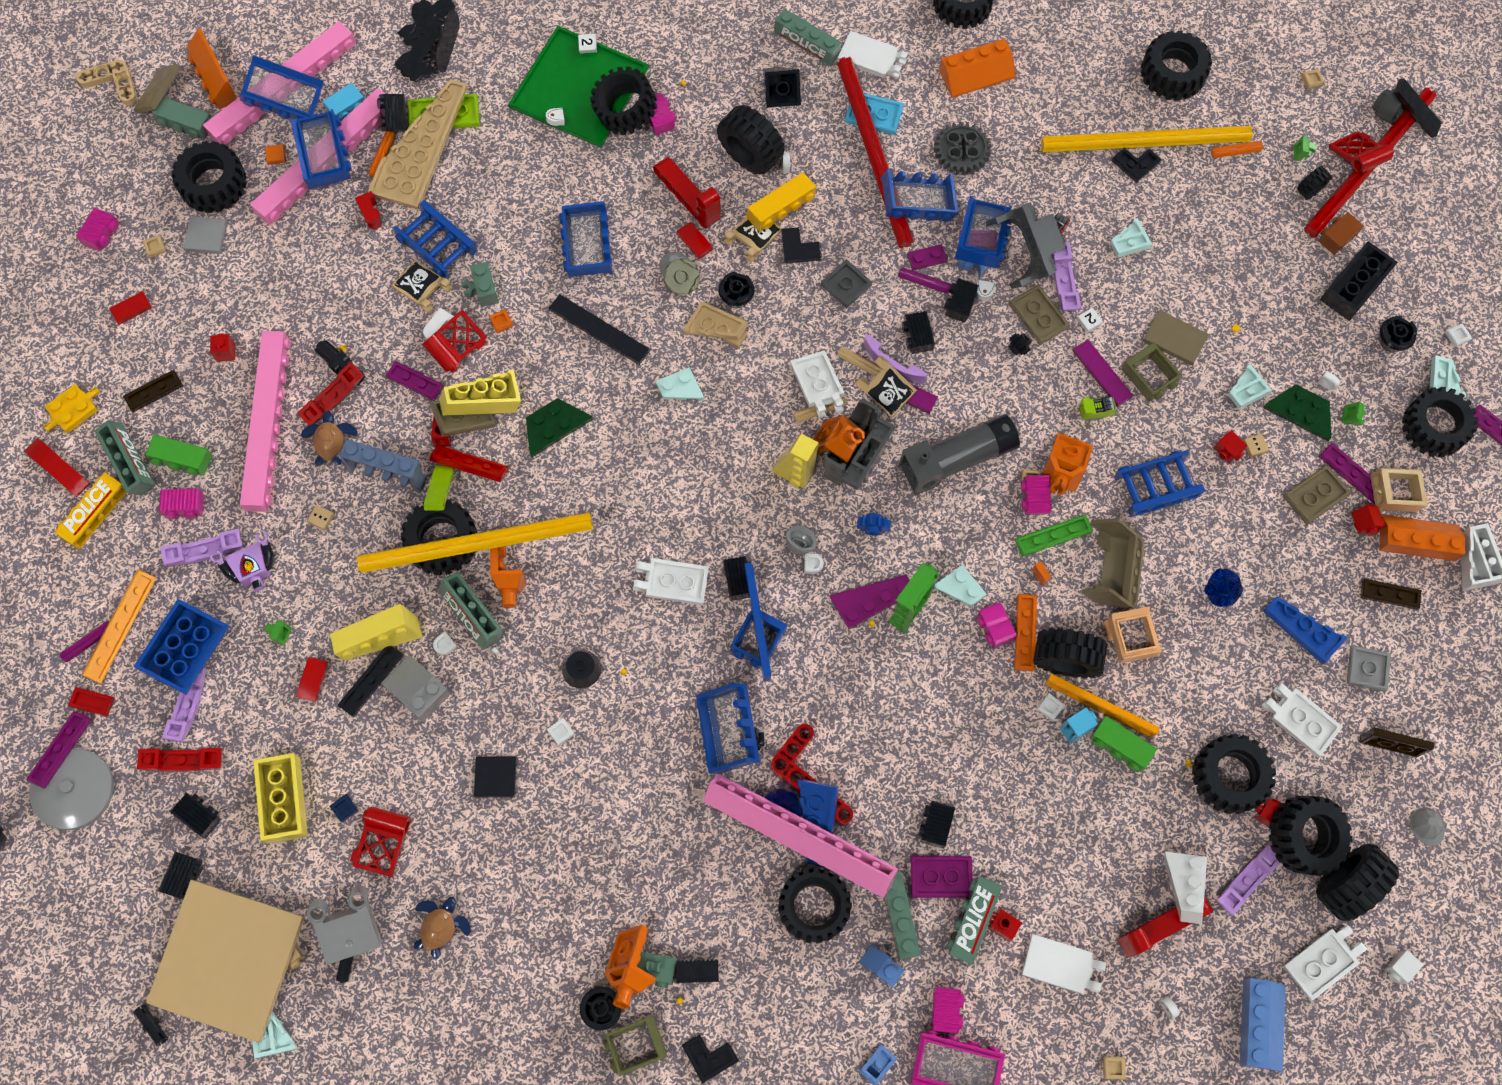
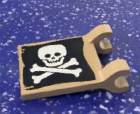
[724,218,782,263]
[391,260,453,314]
[855,356,917,417]

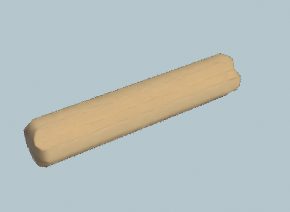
[837,347,882,377]
[793,397,847,423]

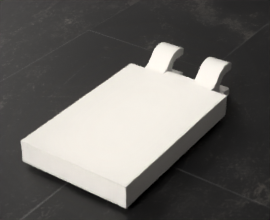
[837,31,908,79]
[790,350,844,418]
[633,558,709,605]
[1261,683,1343,757]
[1283,925,1367,1001]
[1021,934,1107,994]

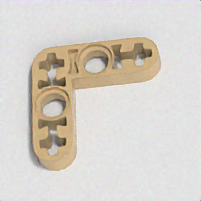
[76,60,137,106]

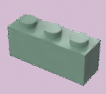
[152,97,211,140]

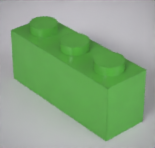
[145,435,213,476]
[1090,716,1157,772]

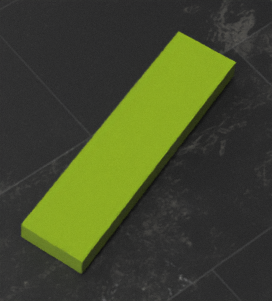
[424,465,455,511]

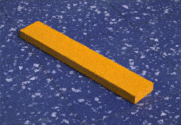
[81,569,156,684]
[1045,674,1160,738]

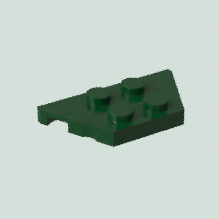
[1263,384,1332,441]
[526,398,593,457]

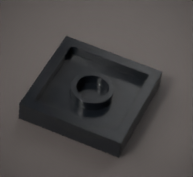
[474,756,517,798]

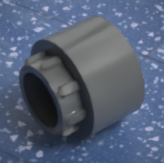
[1373,89,1406,124]

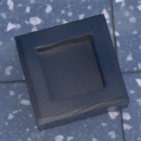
[330,794,359,823]

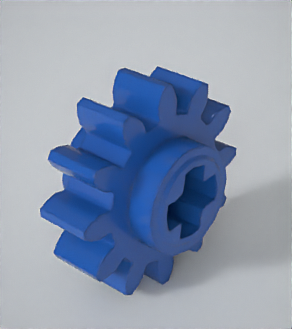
[857,513,891,536]

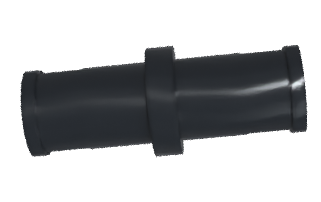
[133,1004,169,1047]

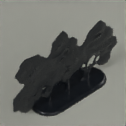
[395,0,460,82]

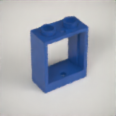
[730,611,787,669]

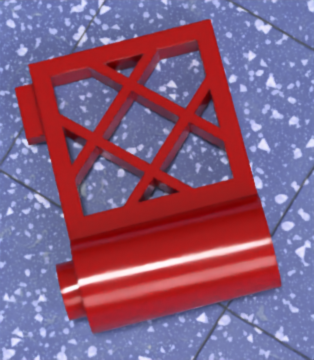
[1329,131,1394,174]
[421,309,487,373]
[350,806,411,877]

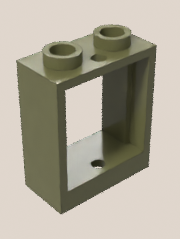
[1121,342,1182,402]
[603,1015,668,1076]

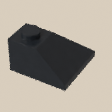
[763,67,801,108]

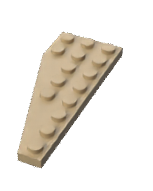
[368,79,468,210]

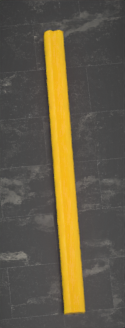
[1041,126,1253,152]
[357,512,593,573]

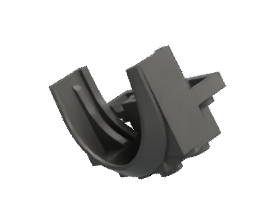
[986,202,1066,289]
[822,399,896,490]

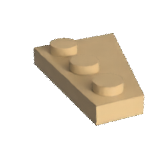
[683,301,748,340]

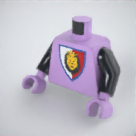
[210,531,275,592]

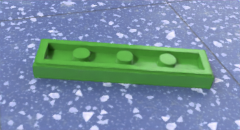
[1015,514,1093,557]

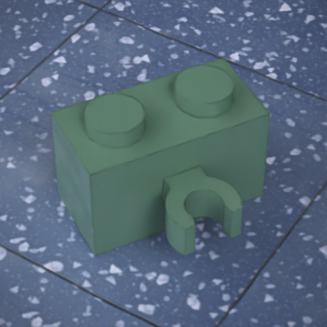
[461,262,499,307]
[637,952,677,988]

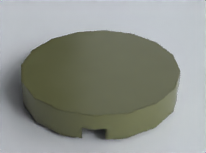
[663,258,700,295]

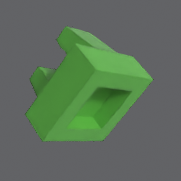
[1294,136,1317,161]
[1342,402,1366,426]
[264,620,292,646]

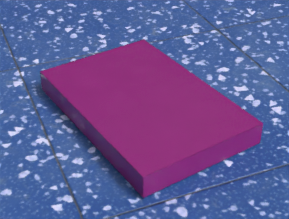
[910,856,973,898]

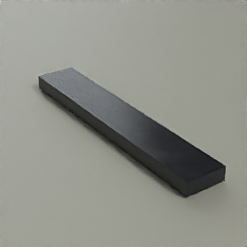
[549,294,650,365]

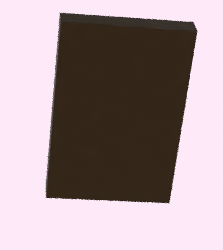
[1359,727,1435,758]

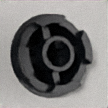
[718,272,755,308]
[1379,316,1417,352]
[562,650,601,688]
[580,987,622,1031]

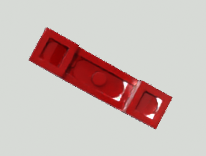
[298,361,364,425]
[24,438,90,498]
[137,748,222,771]

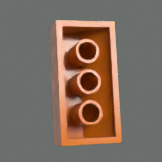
[187,28,237,109]
[939,38,1016,98]
[1379,514,1465,561]

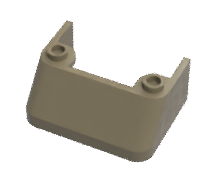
[1081,518,1144,609]

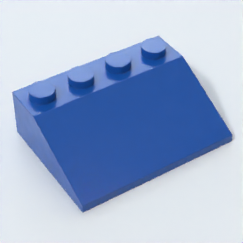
[134,599,230,695]

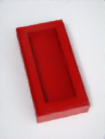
[677,222,713,260]
[109,291,152,325]
[68,687,115,717]

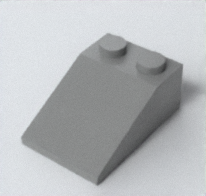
[381,655,451,723]

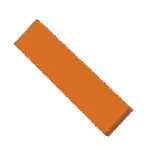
[1014,594,1037,672]

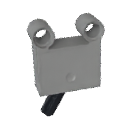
[307,885,382,983]

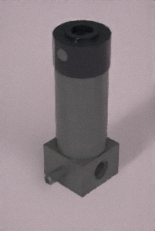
[899,414,1020,496]

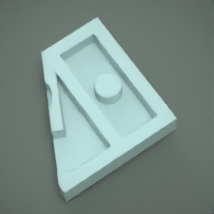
[934,565,987,607]

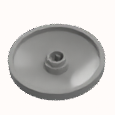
[29,749,114,830]

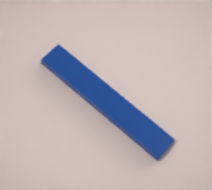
[744,563,771,681]

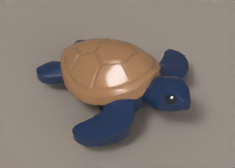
[301,411,358,466]
[414,896,471,959]

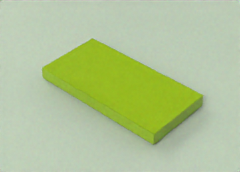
[407,93,480,129]

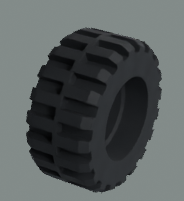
[1141,31,1212,101]
[717,105,785,175]
[171,141,247,213]
[401,499,478,575]
[1192,734,1276,814]
[1269,796,1352,876]
[1316,843,1399,921]

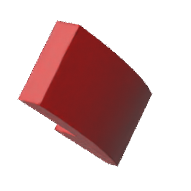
[296,657,328,702]

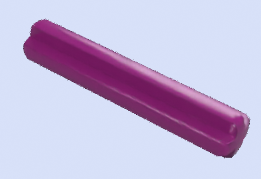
[899,267,951,294]
[59,620,109,662]

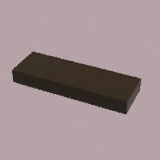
[123,369,183,413]
[1360,579,1422,610]

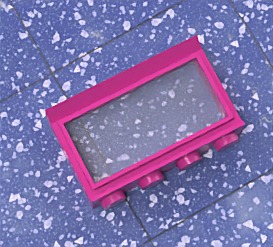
[909,1030,1005,1085]

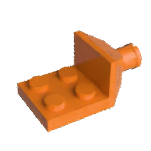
[813,415,866,463]
[1042,432,1093,496]
[490,546,527,608]
[605,925,656,1009]

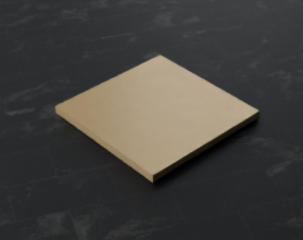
[146,880,305,1043]

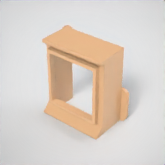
[1104,606,1162,664]

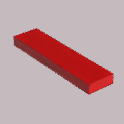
[430,445,508,483]

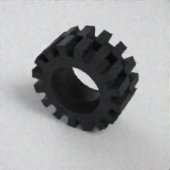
[1297,166,1332,200]

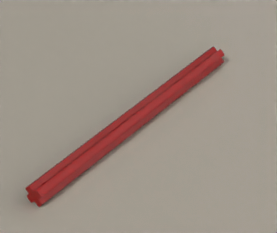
[837,57,914,248]
[1304,87,1437,238]

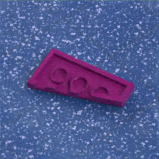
[829,575,910,630]

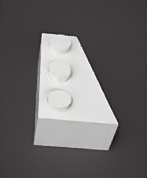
[1461,523,1502,591]
[1164,852,1207,924]

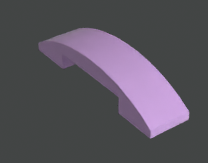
[1052,242,1081,311]
[863,334,928,384]
[160,528,243,566]
[162,667,206,742]
[1216,845,1280,916]

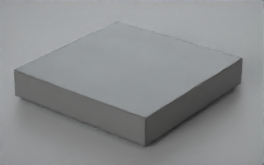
[183,216,227,254]
[1346,645,1391,692]

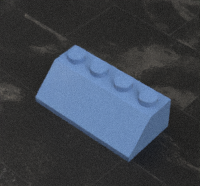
[1240,978,1286,1072]

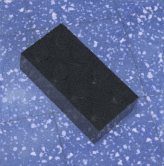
[1320,241,1398,321]

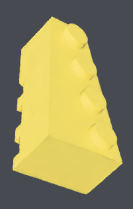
[439,369,521,416]
[771,434,819,489]
[330,604,423,661]

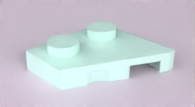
[1110,218,1152,258]
[1429,355,1466,399]
[1229,364,1272,410]
[656,367,704,401]
[252,1011,297,1059]

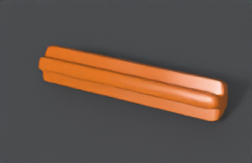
[368,131,395,177]
[1211,141,1263,158]

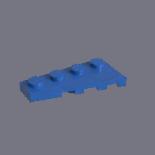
[1263,596,1348,665]
[798,779,839,868]

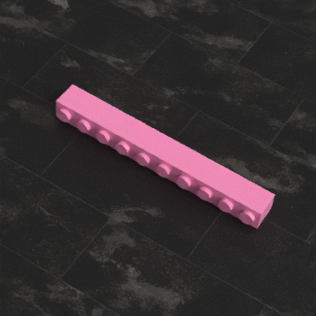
[203,21,356,144]
[250,88,385,225]
[240,331,291,512]
[703,774,898,898]

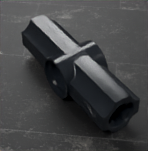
[314,340,366,386]

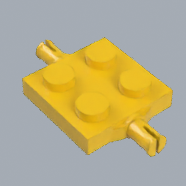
[43,384,100,434]

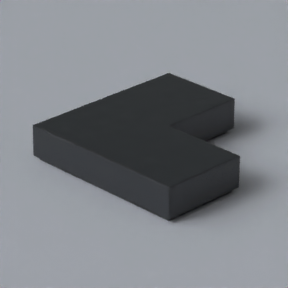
[1111,147,1162,183]
[781,227,821,263]
[682,1034,739,1084]

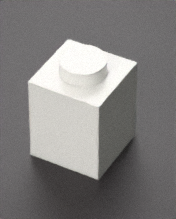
[1385,950,1424,984]

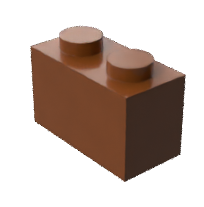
[1319,212,1364,255]

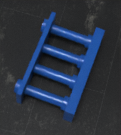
[393,200,477,279]
[1114,450,1205,518]

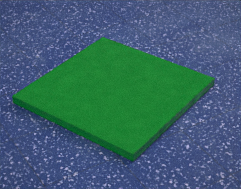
[508,25,649,148]

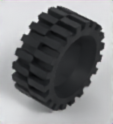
[933,0,994,29]
[590,66,657,135]
[1402,387,1479,458]
[1033,628,1108,679]
[778,867,852,944]

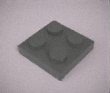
[821,259,872,308]

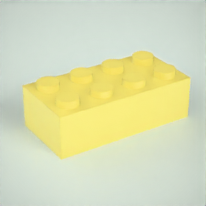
[253,753,308,844]

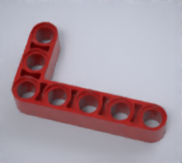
[653,157,721,229]
[771,724,853,826]
[1116,896,1214,958]

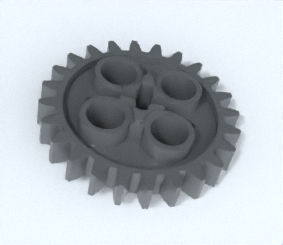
[934,121,991,175]

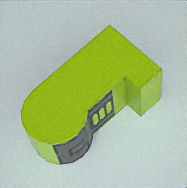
[1079,397,1117,421]

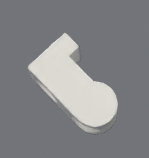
[423,308,457,340]

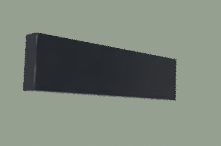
[1393,78,1442,138]
[337,646,404,718]

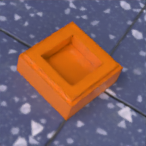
[265,144,286,165]
[489,309,514,334]
[1032,561,1051,586]

